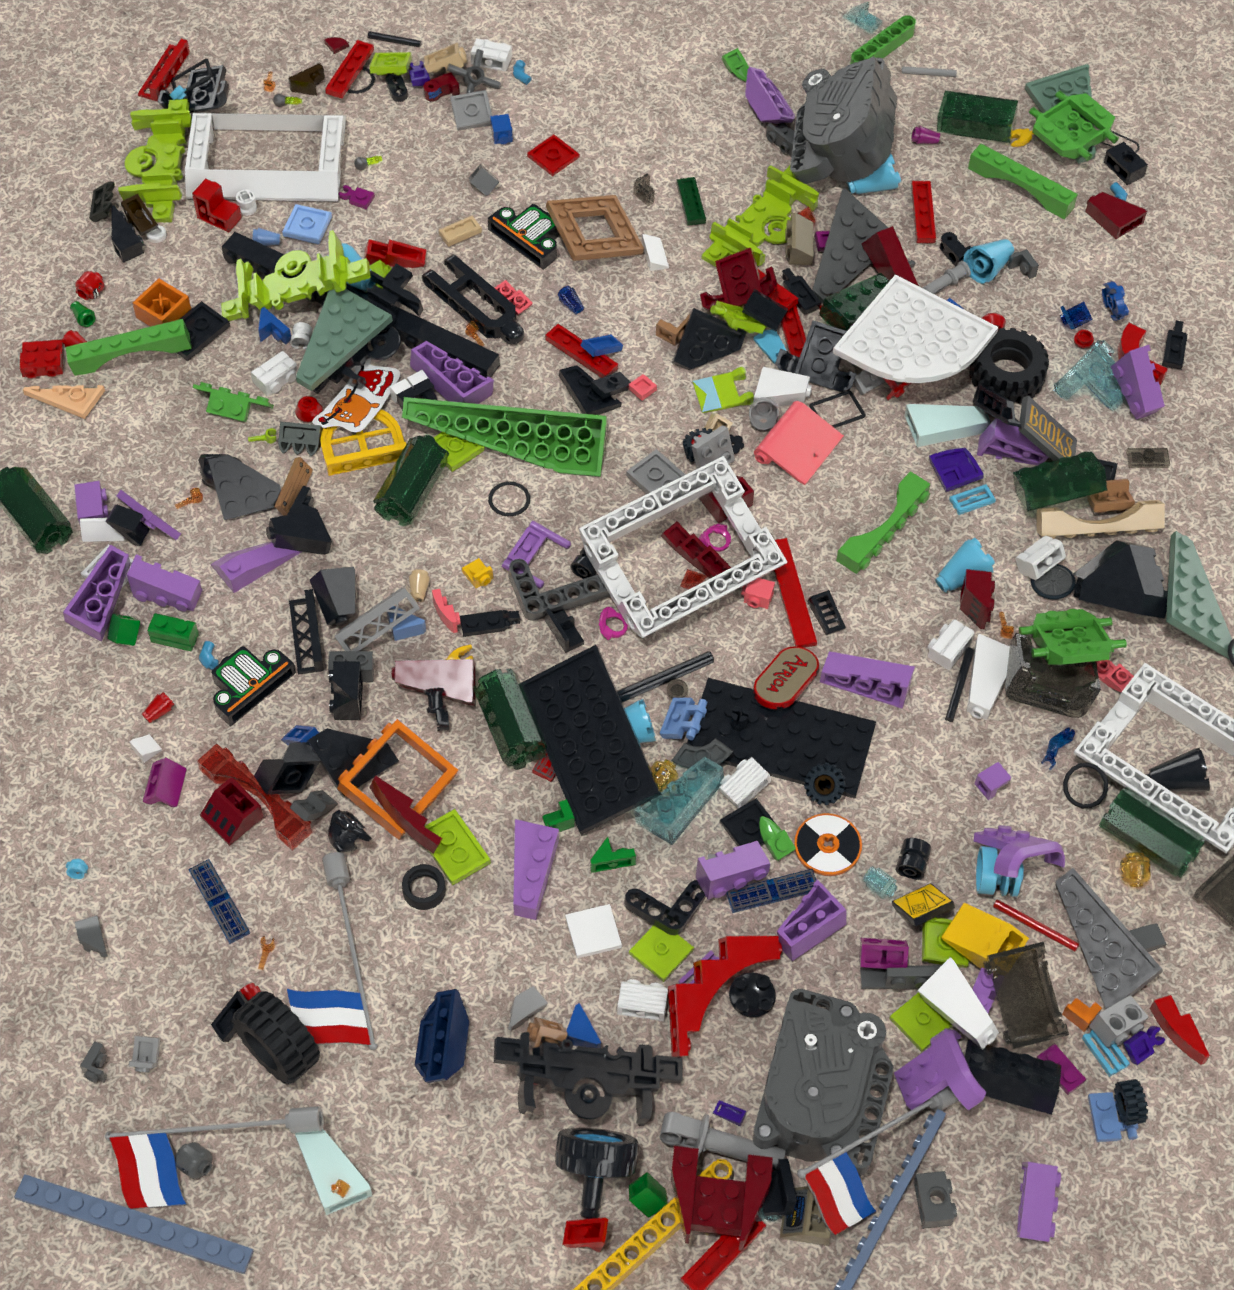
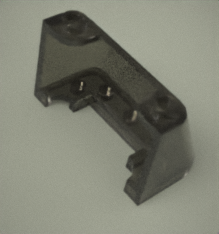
[1005,633,1101,718]
[983,942,1069,1049]

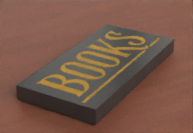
[1018,396,1077,473]

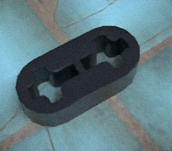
[386,73,408,102]

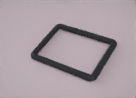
[171,59,212,93]
[809,390,866,428]

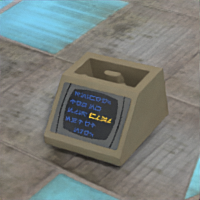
[780,1186,831,1246]

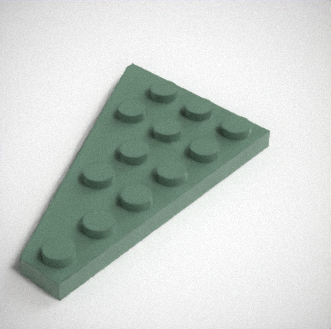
[1024,64,1096,164]
[296,289,393,391]
[1166,531,1234,659]

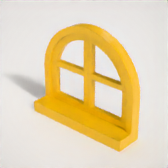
[321,409,409,476]

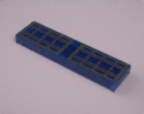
[188,859,250,944]
[726,868,817,913]

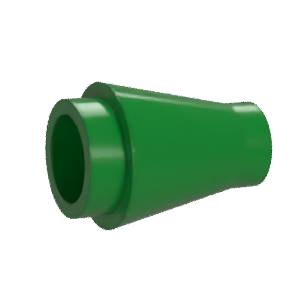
[70,301,96,327]

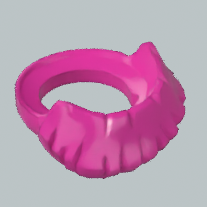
[699,523,731,552]
[599,607,628,640]

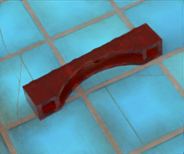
[197,744,312,851]

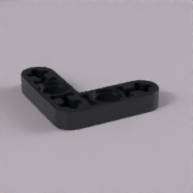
[624,880,706,935]

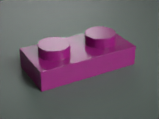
[1036,1043,1087,1095]

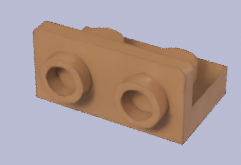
[527,1017,568,1048]

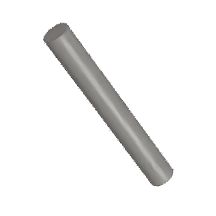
[902,66,957,77]

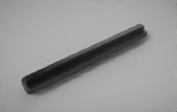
[617,651,714,702]

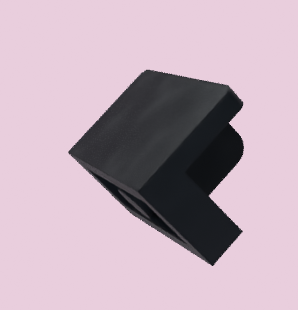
[545,608,584,653]

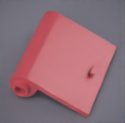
[754,401,844,485]

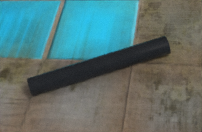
[367,31,422,48]

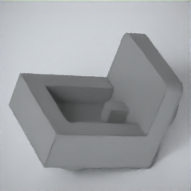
[129,1035,161,1072]

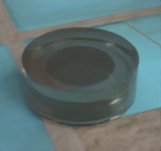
[666,679,688,700]

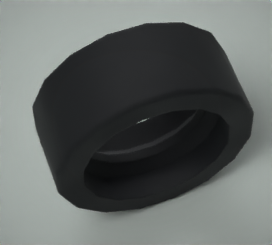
[402,864,446,910]

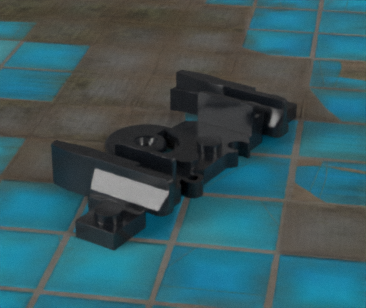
[313,263,423,394]
[494,1032,683,1126]

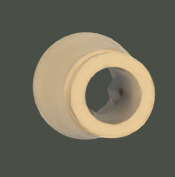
[409,569,430,602]

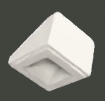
[129,735,162,763]

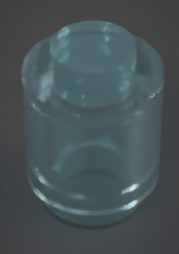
[862,866,898,899]

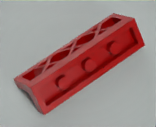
[138,38,190,102]

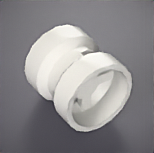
[236,189,257,216]
[290,322,313,349]

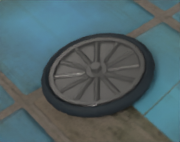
[1031,564,1076,600]

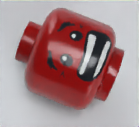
[75,271,105,300]

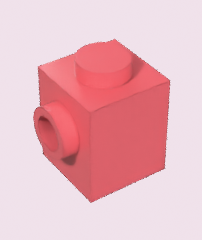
[741,578,775,609]

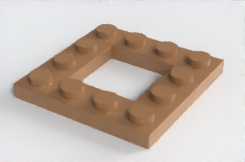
[546,195,644,261]

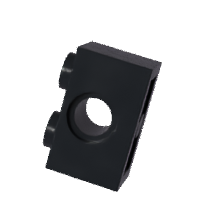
[1104,141,1148,186]

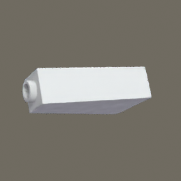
[967,634,1019,720]
[918,958,999,1050]

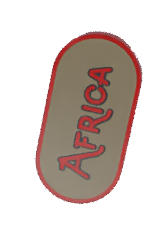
[753,646,819,709]

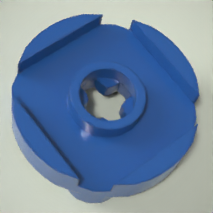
[1102,281,1129,321]

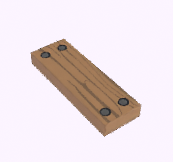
[274,457,313,516]

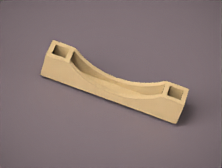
[1036,500,1165,539]

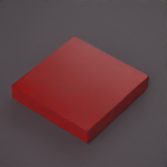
[527,134,580,176]

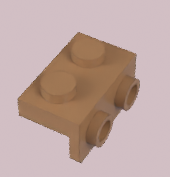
[1087,479,1135,513]

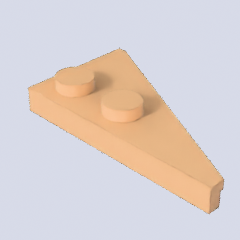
[23,385,105,419]

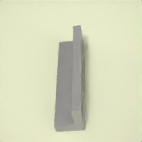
[335,584,420,651]

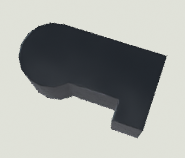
[940,232,971,267]

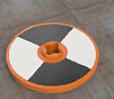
[794,813,862,876]

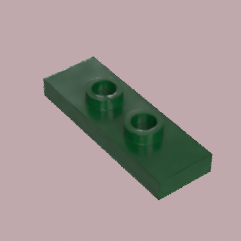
[676,177,706,226]

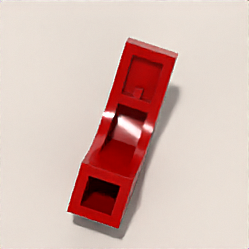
[1118,322,1168,385]

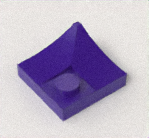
[929,448,984,492]

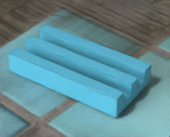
[949,484,996,515]
[1082,1030,1130,1077]

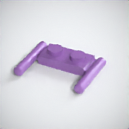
[501,520,571,589]

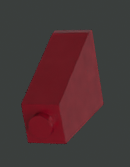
[1085,192,1147,239]

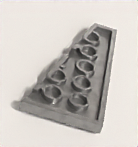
[1055,868,1163,1009]

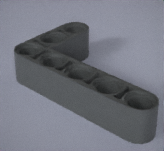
[508,559,610,621]

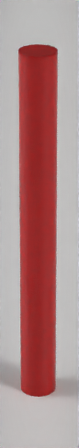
[993,899,1079,952]

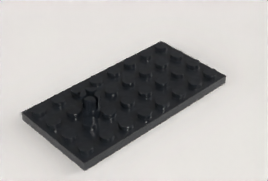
[519,645,662,834]
[687,677,876,799]

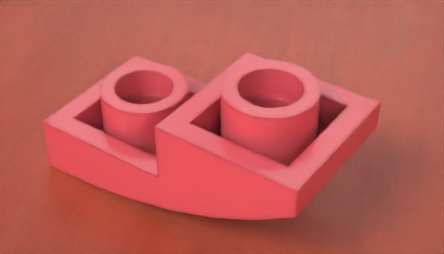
[495,280,533,315]
[432,589,461,633]
[1085,660,1134,692]

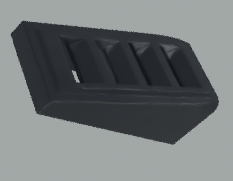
[807,590,846,636]

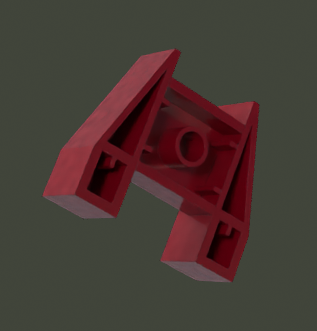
[671,1146,773,1250]

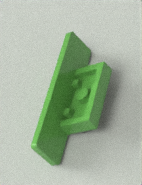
[193,382,274,422]

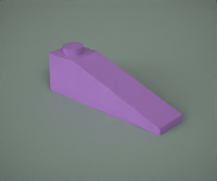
[211,541,301,593]

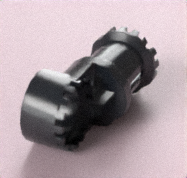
[425,687,449,731]

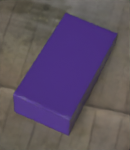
[713,1100,747,1127]

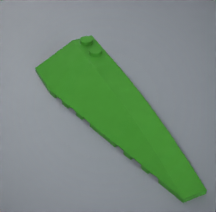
[402,397,607,477]

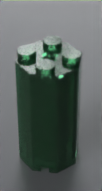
[373,434,449,526]
[0,467,73,554]
[473,668,547,770]
[1099,787,1206,878]

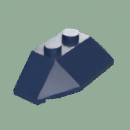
[414,989,470,1083]

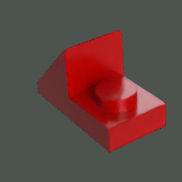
[562,1218,609,1252]

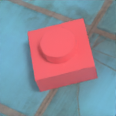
[629,374,657,401]

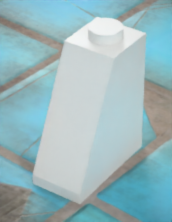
[754,367,812,407]

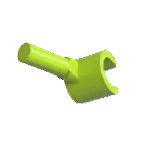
[248,428,276,443]

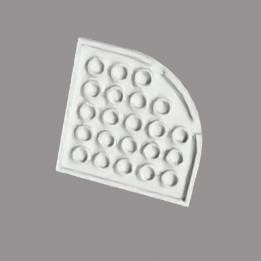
[833,275,998,383]

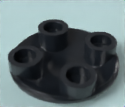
[729,972,776,1018]

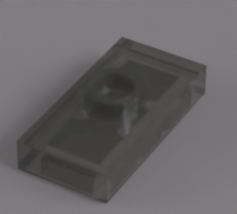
[1126,448,1170,468]

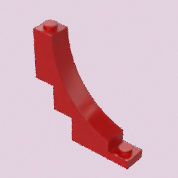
[668,936,782,1058]

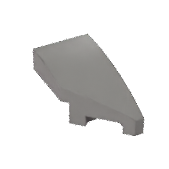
[508,986,548,1031]

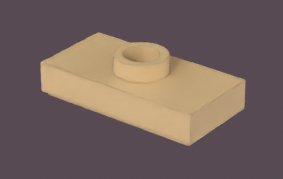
[439,216,482,247]

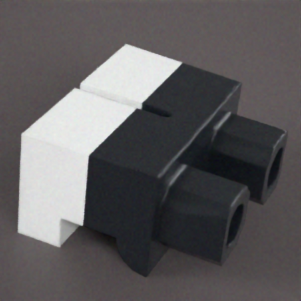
[390,370,438,411]

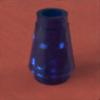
[557,285,584,315]

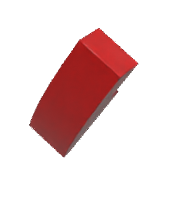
[363,239,426,268]
[1150,995,1210,1065]

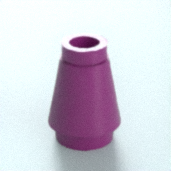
[911,126,940,144]

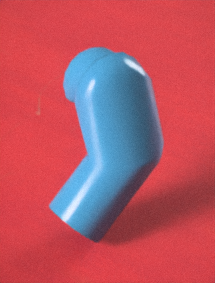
[513,60,532,85]
[1110,182,1128,201]
[199,641,219,670]

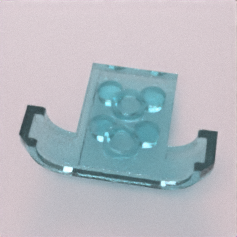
[1054,340,1126,411]

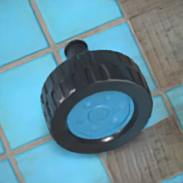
[555,1128,638,1219]

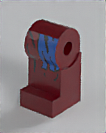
[423,72,460,102]

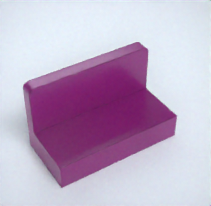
[142,757,187,807]

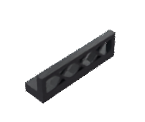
[289,589,324,675]

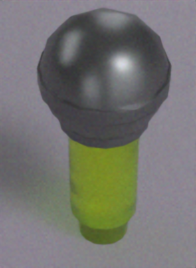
[273,93,302,106]
[354,156,382,170]

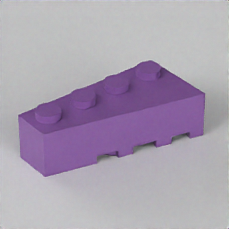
[410,341,494,404]
[63,545,130,642]
[820,651,915,709]

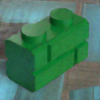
[147,613,199,652]

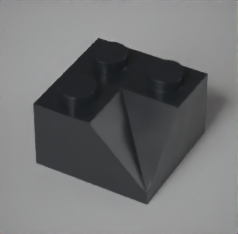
[329,661,363,720]
[254,742,321,795]

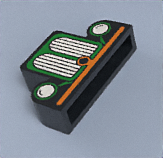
[488,204,560,270]
[211,646,296,727]

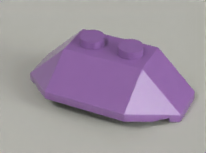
[745,67,795,124]

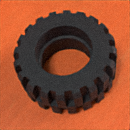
[969,328,1049,404]
[232,991,320,1084]

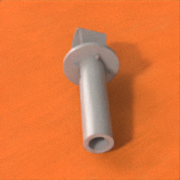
[660,1112,786,1170]

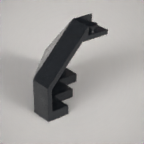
[1072,540,1168,619]

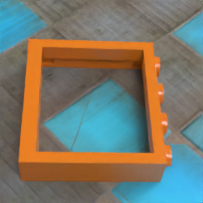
[337,719,459,840]

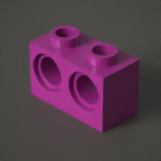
[859,937,909,969]

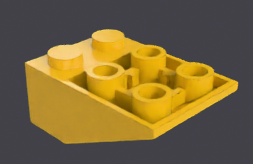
[941,903,1029,976]

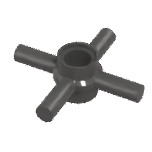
[447,49,501,94]

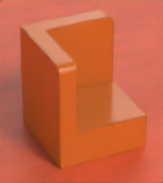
[1062,998,1102,1032]

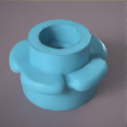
[169,85,186,100]
[66,859,88,879]

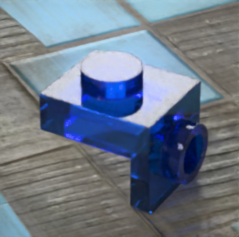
[1060,302,1093,330]

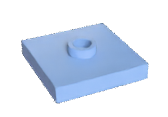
[282,204,332,244]

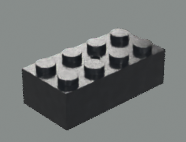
[964,1039,1062,1115]

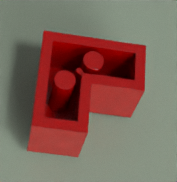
[192,178,242,233]

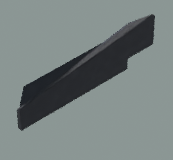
[973,382,1022,428]

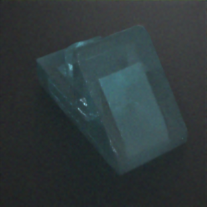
[843,2,883,34]

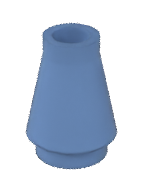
[252,228,280,246]

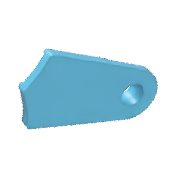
[754,330,787,364]

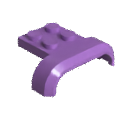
[974,825,1065,878]
[894,1028,986,1110]

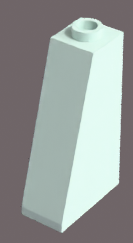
[904,404,990,447]
[294,1129,372,1215]

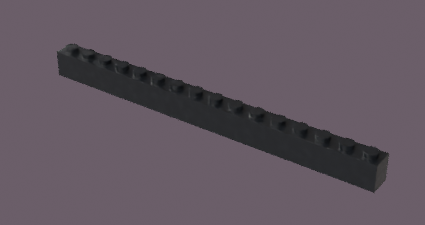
[222,232,500,378]

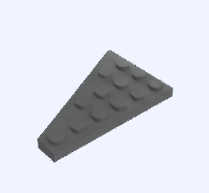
[812,188,899,304]

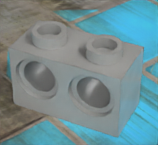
[1089,995,1149,1048]

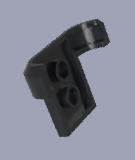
[158,65,230,113]
[775,320,856,392]

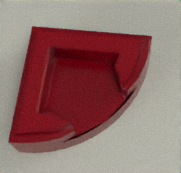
[324,37,349,54]

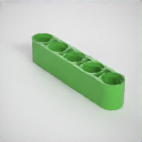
[850,15,916,64]

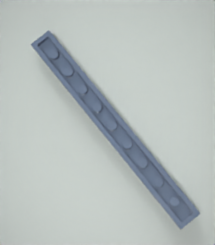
[834,1109,946,1290]
[14,1174,254,1274]

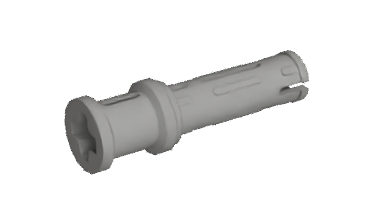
[923,261,971,294]

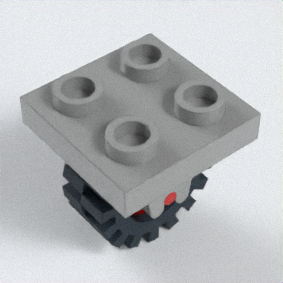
[683,425,735,469]

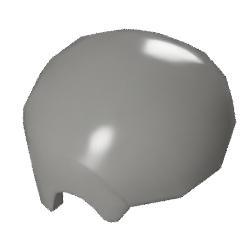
[749,398,779,431]

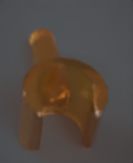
[263,71,275,92]
[465,321,485,346]
[175,488,203,509]
[999,612,1014,639]
[258,936,275,970]
[331,1179,350,1199]

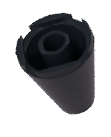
[1145,748,1210,792]

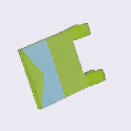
[692,367,754,413]

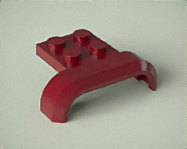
[700,247,777,312]

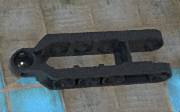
[422,254,524,344]

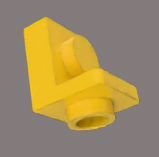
[462,558,493,588]

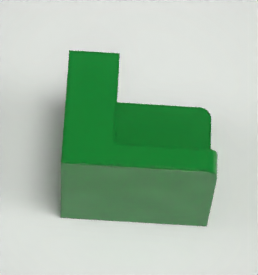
[107,614,141,646]
[542,799,575,832]
[629,1172,667,1218]

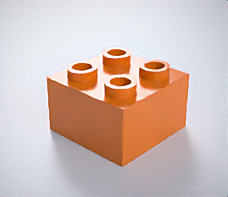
[132,278,191,327]

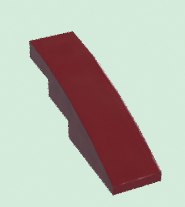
[661,521,731,579]
[369,776,443,854]

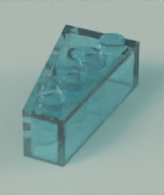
[634,757,724,845]

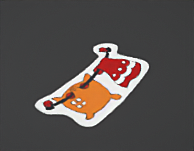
[312,358,400,432]

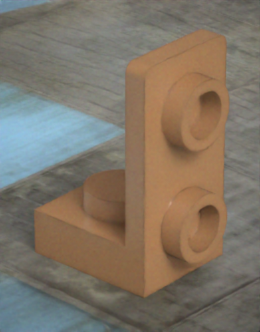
[656,314,690,346]

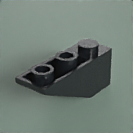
[111,205,144,263]

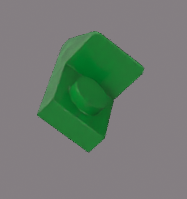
[590,837,636,873]

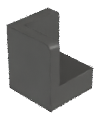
[468,164,499,196]

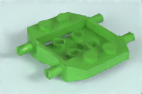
[1029,90,1119,161]
[1019,609,1127,665]

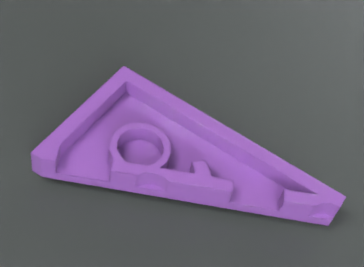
[116,490,181,540]

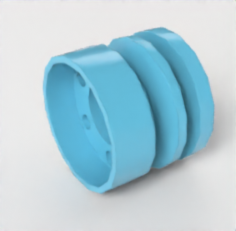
[976,846,1023,897]

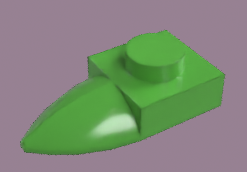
[721,48,749,82]
[759,816,796,861]

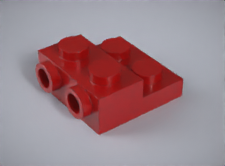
[20,339,63,378]

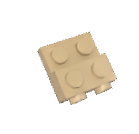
[424,42,467,73]

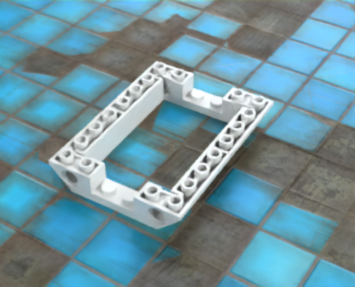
[185,113,346,202]
[578,456,787,638]
[1074,663,1234,854]

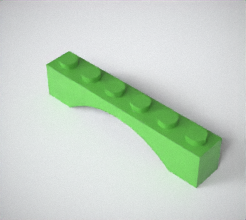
[968,143,1078,220]
[66,319,192,376]
[836,471,930,574]

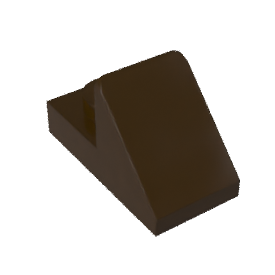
[288,63,325,96]
[121,194,158,236]

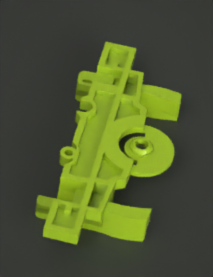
[118,99,192,223]
[701,165,819,267]
[221,230,371,321]

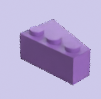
[1111,345,1165,420]
[977,418,1049,466]
[127,554,202,611]
[695,841,770,900]
[777,879,846,961]
[1017,1162,1061,1242]

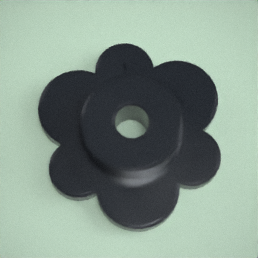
[729,434,744,454]

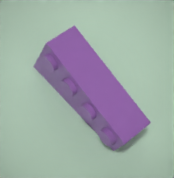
[513,819,559,920]

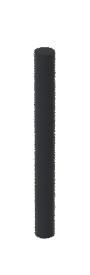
[945,647,974,722]

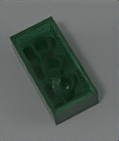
[937,91,1018,143]
[819,273,889,331]
[1013,451,1108,512]

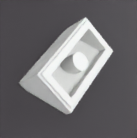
[642,234,669,271]
[80,518,125,542]

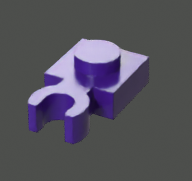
[409,61,430,87]
[1123,1026,1165,1065]

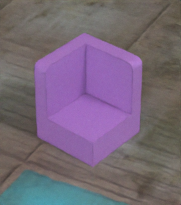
[975,762,1011,800]

